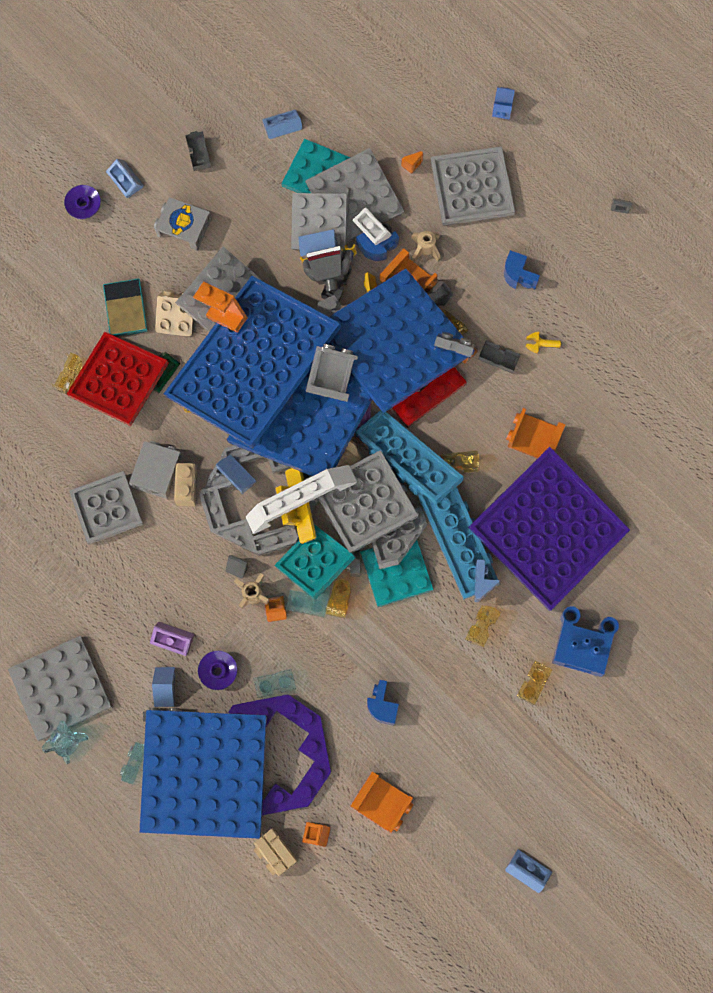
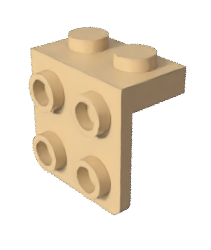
[155,290,193,336]

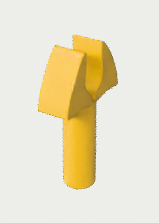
[525,332,562,353]

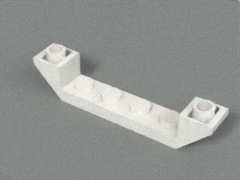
[246,465,357,534]

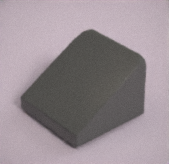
[611,198,632,214]
[226,555,248,579]

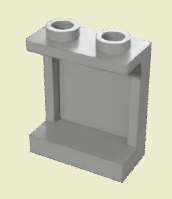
[306,344,358,402]
[129,441,182,499]

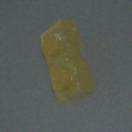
[50,352,83,394]
[440,450,480,473]
[465,605,501,647]
[516,661,552,706]

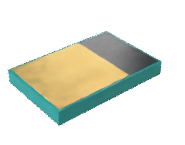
[103,278,148,337]

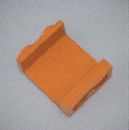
[380,248,438,293]
[193,281,248,333]
[506,408,566,458]
[350,771,414,833]

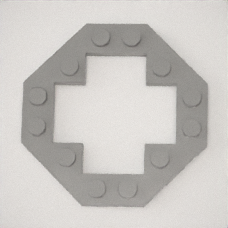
[199,445,319,556]

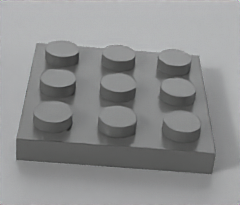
[291,193,348,250]
[69,471,143,545]

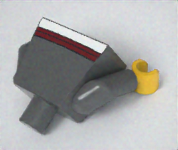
[300,244,357,293]

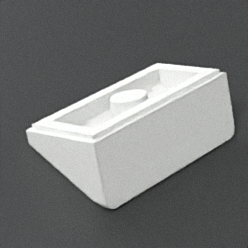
[353,207,392,245]

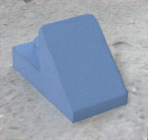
[474,560,500,602]

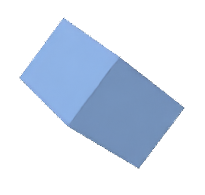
[152,667,175,707]

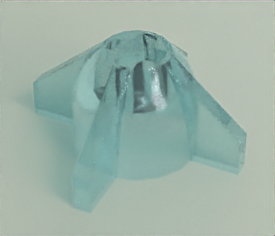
[42,720,88,764]

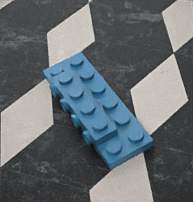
[355,410,464,504]
[417,487,500,600]

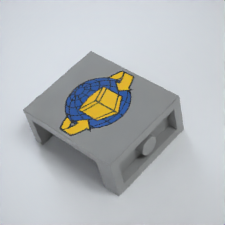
[154,197,211,251]

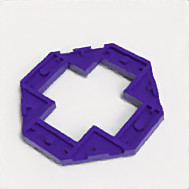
[228,694,331,816]

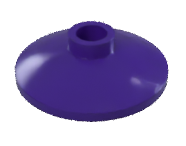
[64,185,101,219]
[198,651,237,690]

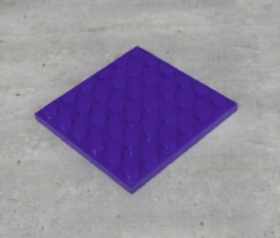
[468,447,630,611]

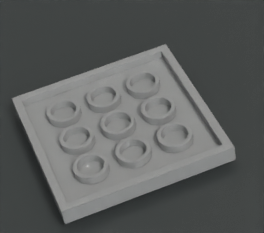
[430,146,515,226]
[305,148,404,242]
[175,247,264,332]
[318,450,418,553]
[8,636,112,741]

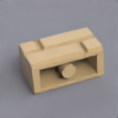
[174,463,197,506]
[253,828,298,876]

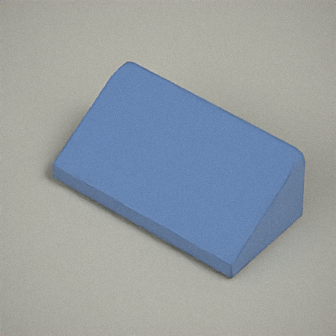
[262,110,302,139]
[106,159,144,198]
[298,229,338,256]
[216,454,257,494]
[505,849,552,893]

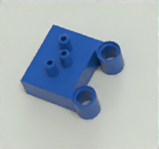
[552,606,619,677]

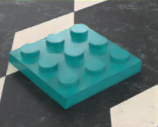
[281,138,351,193]
[274,524,355,600]
[360,540,433,608]

